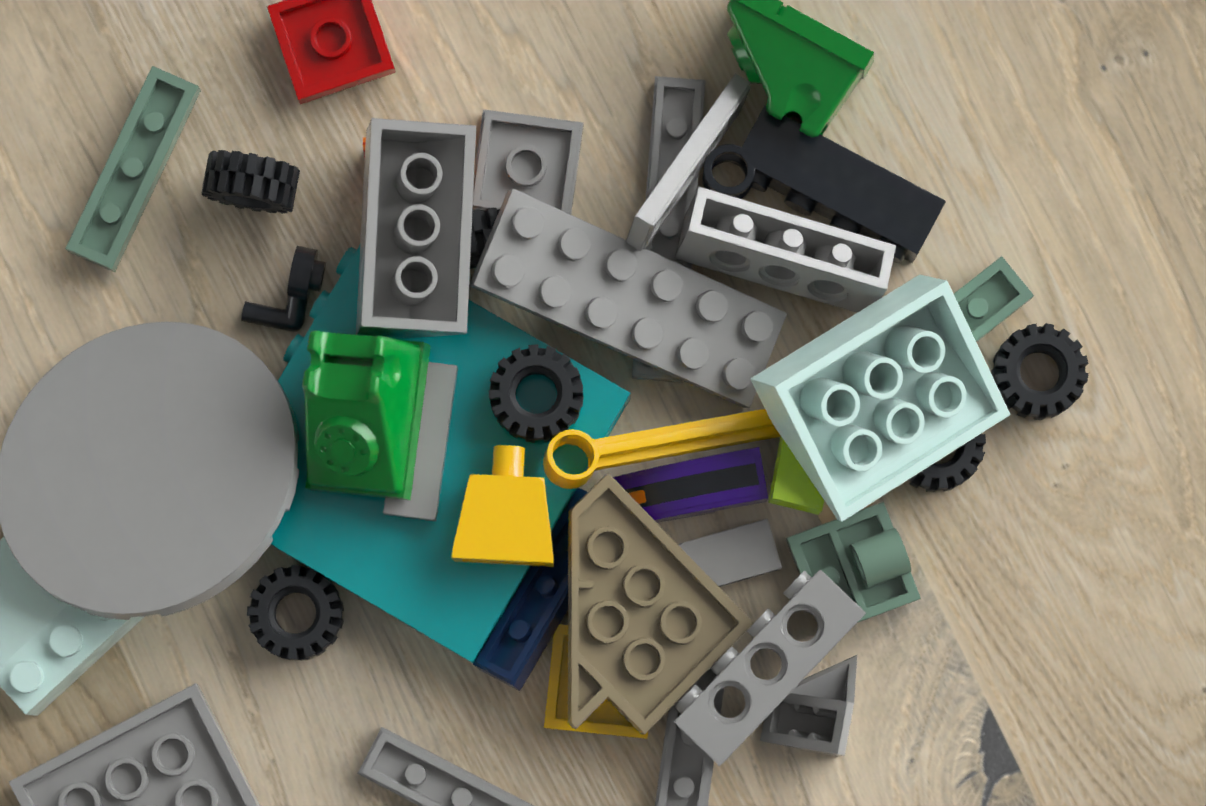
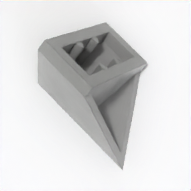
[760,655,857,756]

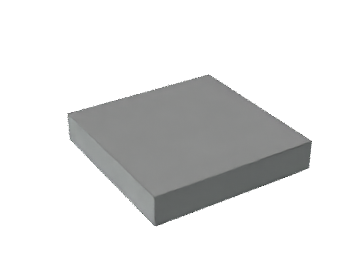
[472,109,584,215]

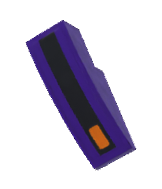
[613,447,768,523]

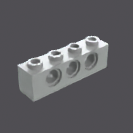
[674,187,896,313]
[674,569,866,766]

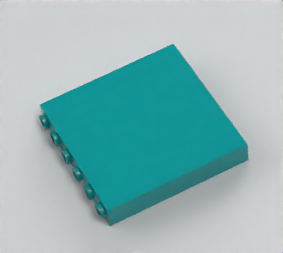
[270,245,631,663]

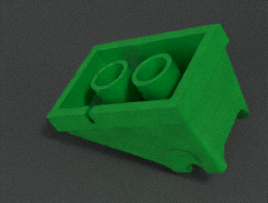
[727,0,874,138]
[302,330,431,500]

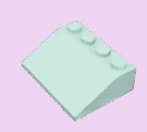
[750,274,1011,522]
[0,537,145,716]

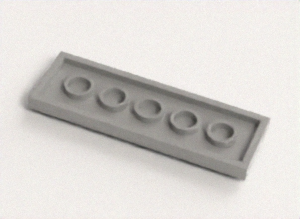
[469,189,787,408]

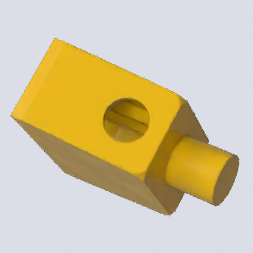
[452,445,554,567]

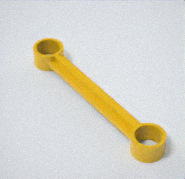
[543,409,781,489]

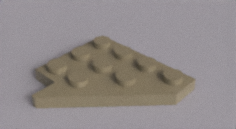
[568,473,754,734]

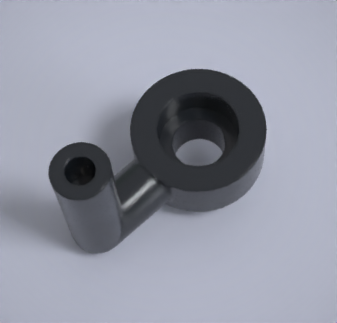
[241,246,326,332]

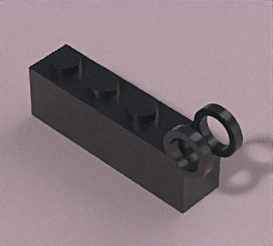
[702,105,946,264]

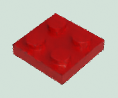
[267,0,396,105]

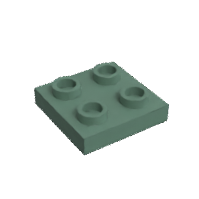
[786,502,921,623]

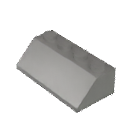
[356,118,476,338]

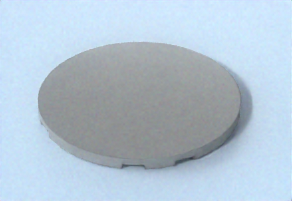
[0,322,299,620]

